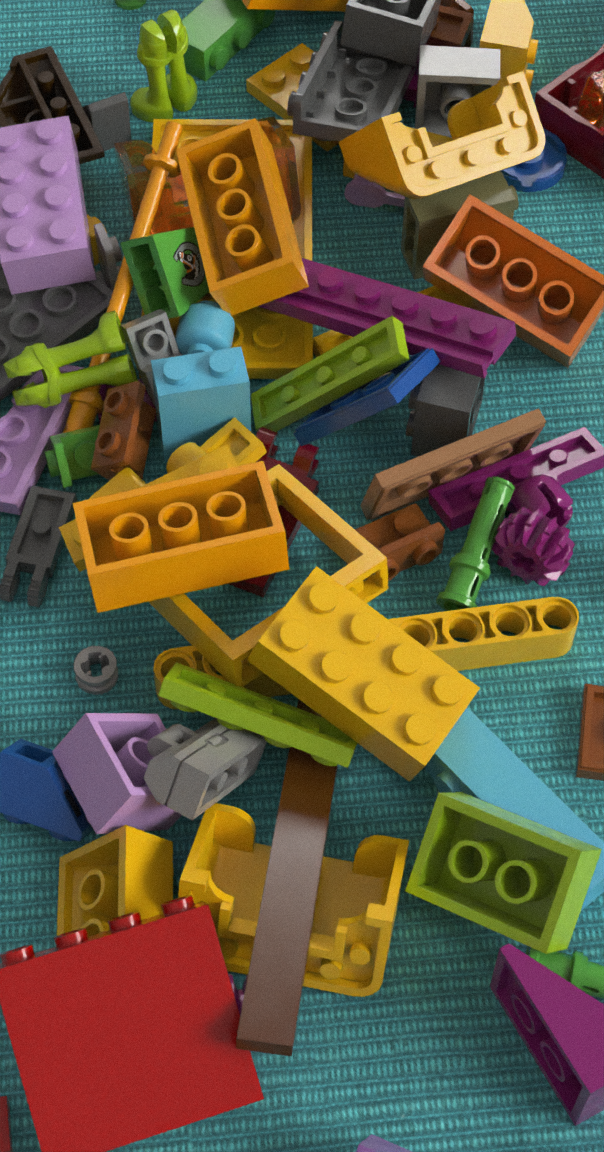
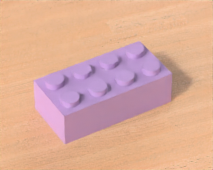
[0,115,96,295]

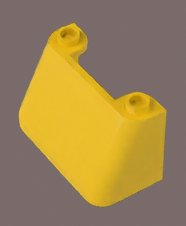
[338,71,546,200]
[178,803,410,997]

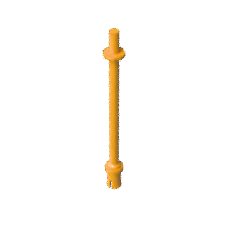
[63,121,183,433]

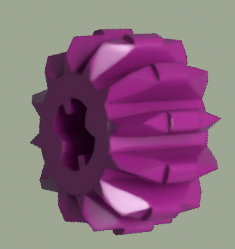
[492,507,575,586]

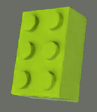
[405,792,602,954]

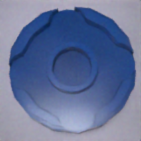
[501,128,567,192]

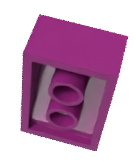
[489,943,604,1126]

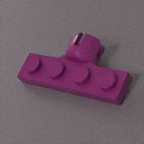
[428,427,604,531]

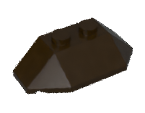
[0,46,105,164]

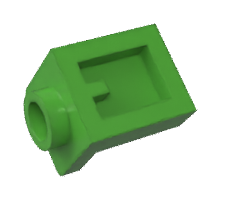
[44,425,100,488]

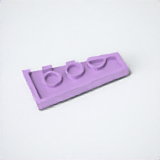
[0,365,84,515]

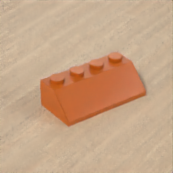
[422,194,604,368]

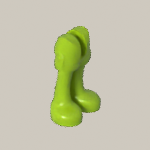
[130,9,198,123]
[3,311,138,408]

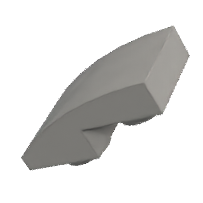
[121,309,183,409]

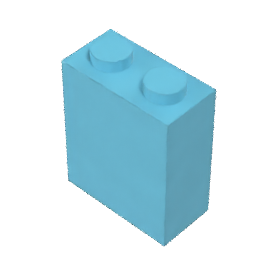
[151,346,251,462]

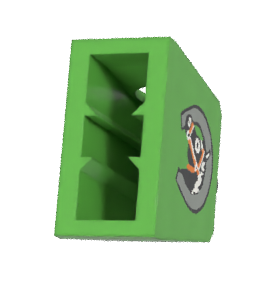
[120,227,209,319]

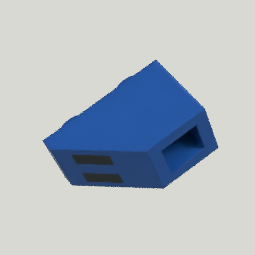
[0,739,94,842]

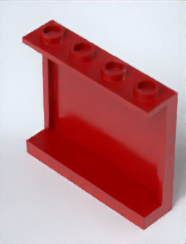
[0,895,264,1152]

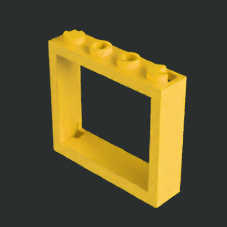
[149,464,389,687]

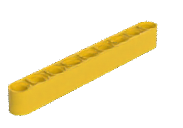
[153,597,579,709]

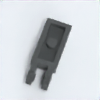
[0,486,77,607]

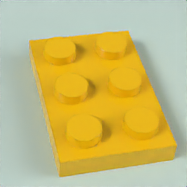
[246,43,339,151]

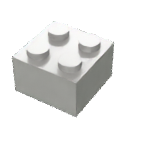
[415,45,500,138]

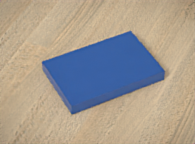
[293,348,441,446]

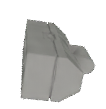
[143,718,267,820]

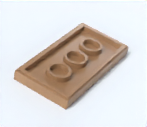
[360,408,546,520]

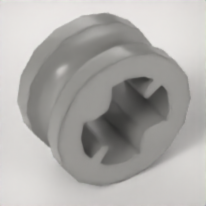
[74,646,118,695]

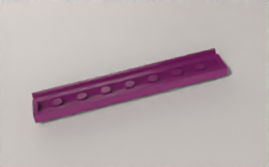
[258,258,516,378]

